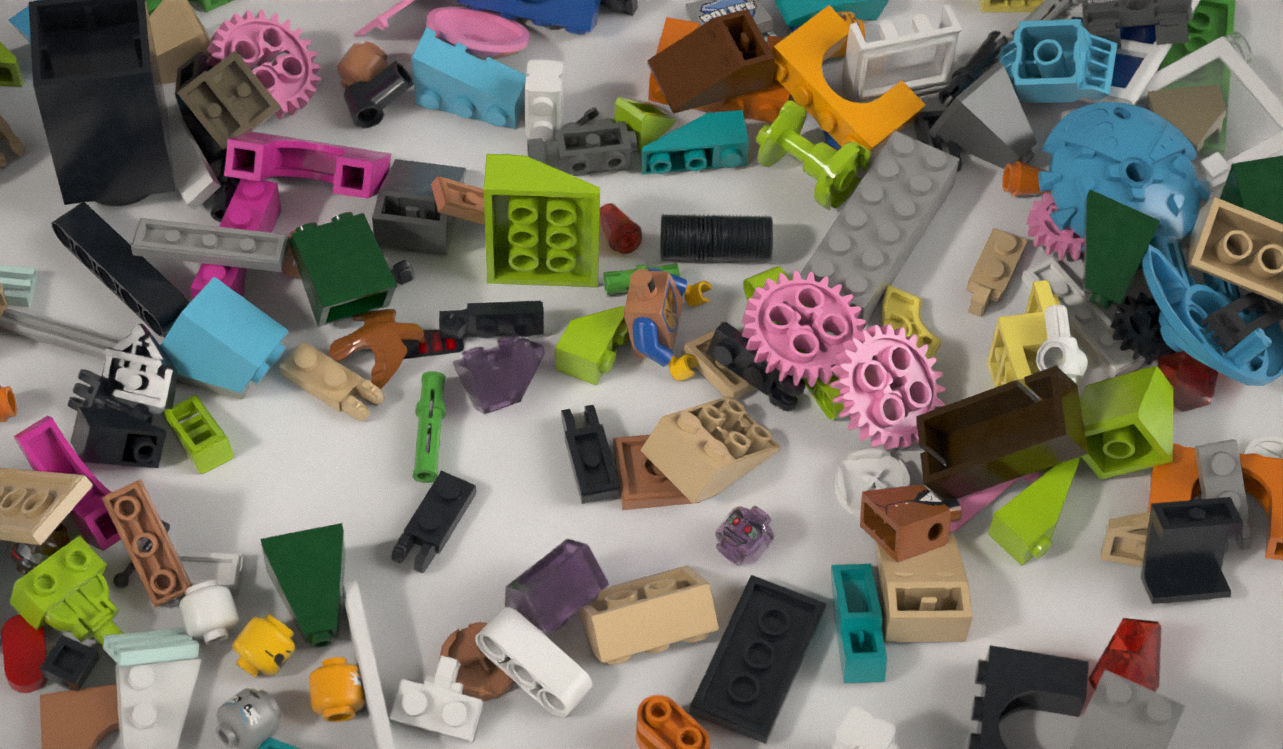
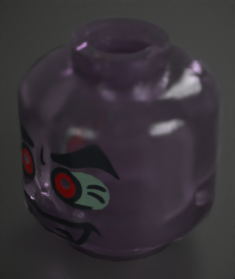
[715,506,774,566]

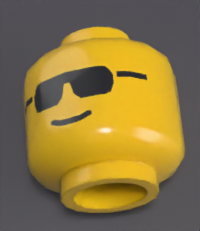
[233,614,295,678]

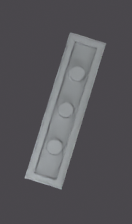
[131,218,290,272]

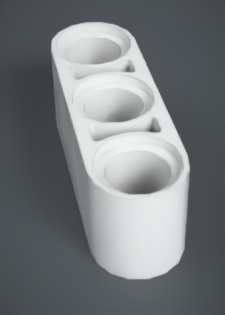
[475,607,593,718]

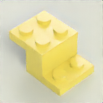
[987,280,1063,390]

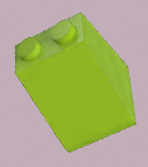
[1080,365,1174,480]

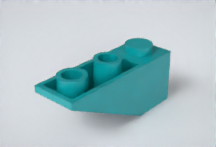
[641,110,749,175]

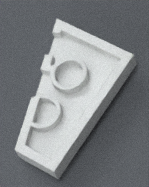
[116,659,202,749]

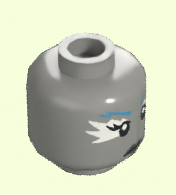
[216,688,281,749]

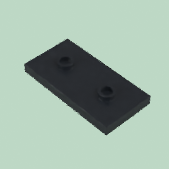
[689,575,827,744]

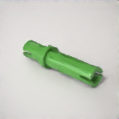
[413,371,447,483]

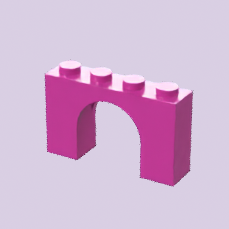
[224,131,392,199]

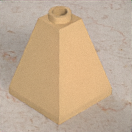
[149,0,211,84]

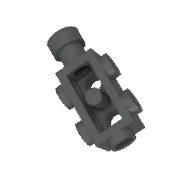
[527,118,637,174]

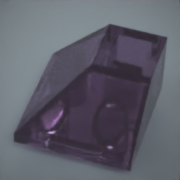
[453,334,545,414]

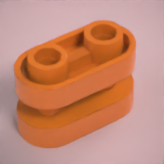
[636,695,710,749]

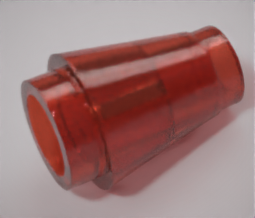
[600,203,642,254]

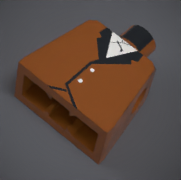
[860,485,962,562]

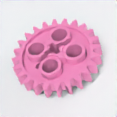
[206,10,321,120]
[741,271,866,387]
[830,324,945,450]

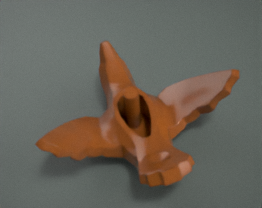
[329,309,425,390]

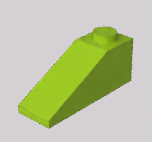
[988,456,1081,565]

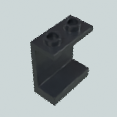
[1140,497,1244,604]

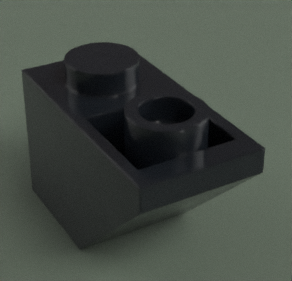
[71,406,167,468]

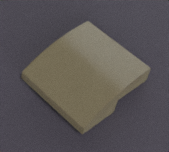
[177,51,281,150]

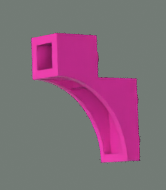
[13,415,121,551]

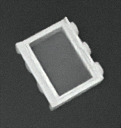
[842,5,962,103]

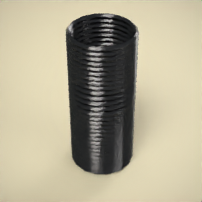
[660,213,773,262]

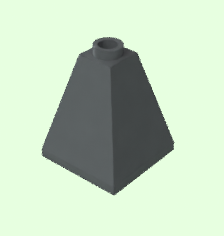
[928,61,1037,169]

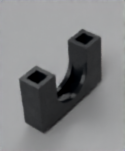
[967,645,1089,749]

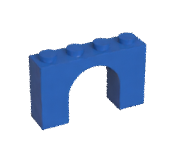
[457,0,600,35]

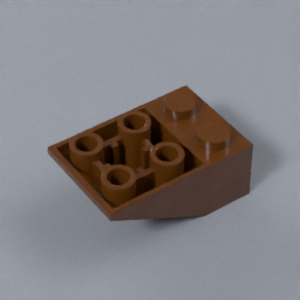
[647,9,775,114]

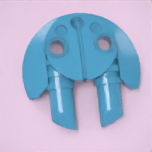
[1142,235,1283,386]

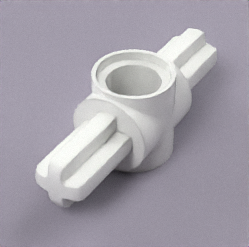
[1036,305,1087,383]

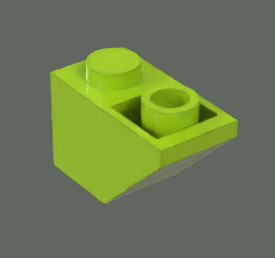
[555,306,630,385]

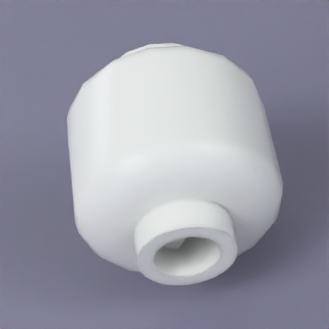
[179,581,239,645]

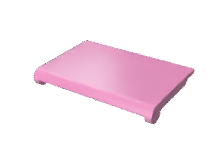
[354,0,414,37]

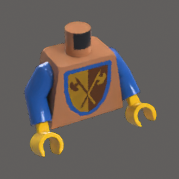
[624,268,712,381]

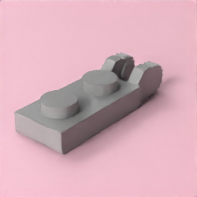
[1194,439,1252,554]

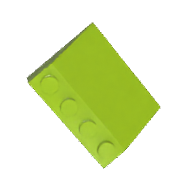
[484,154,600,288]

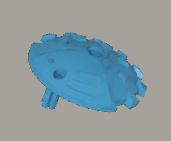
[1038,102,1210,269]

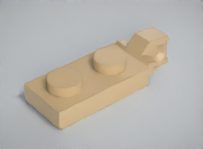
[967,228,1028,317]

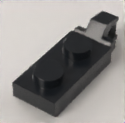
[439,300,544,340]

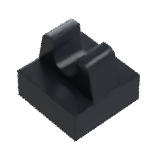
[39,635,100,692]

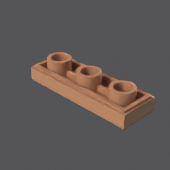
[101,479,193,608]

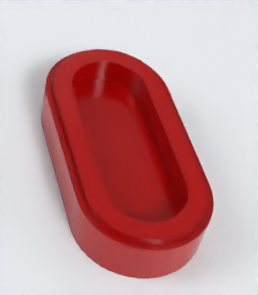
[1,614,47,693]

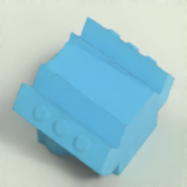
[998,19,1117,103]

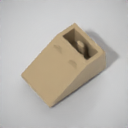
[641,396,781,504]
[875,534,973,642]

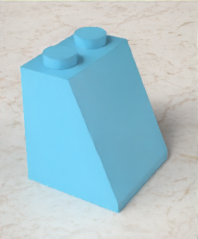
[160,277,289,393]

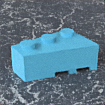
[412,27,526,129]

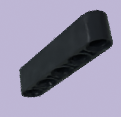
[51,202,189,337]

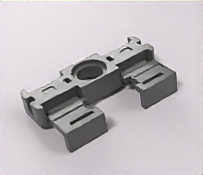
[1082,0,1193,49]

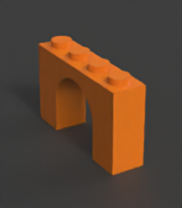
[648,17,792,123]
[1147,443,1283,560]

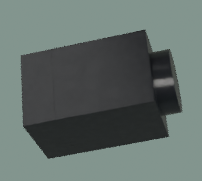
[28,0,175,206]

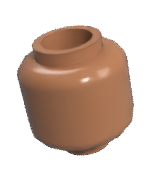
[337,41,389,89]

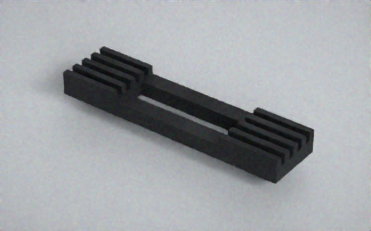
[1201,292,1283,353]

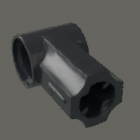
[344,61,414,128]

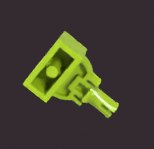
[10,536,124,664]

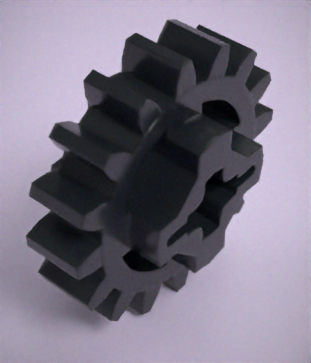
[1110,292,1186,366]

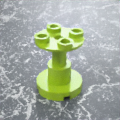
[756,100,870,210]

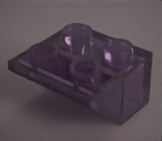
[505,538,610,633]

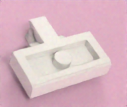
[390,656,484,742]

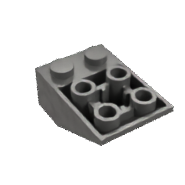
[372,159,466,255]

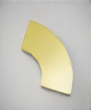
[881,285,942,359]

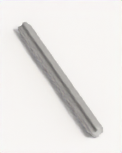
[0,309,249,399]

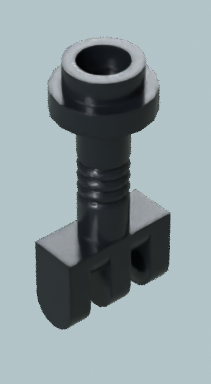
[67,369,154,424]

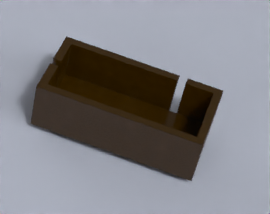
[916,365,1088,500]

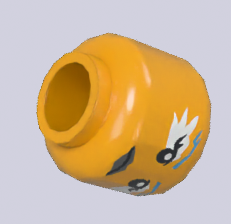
[309,657,366,722]

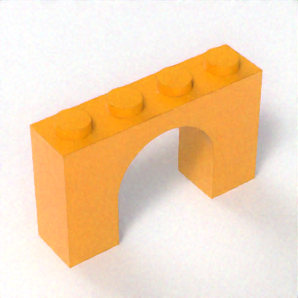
[771,6,926,157]

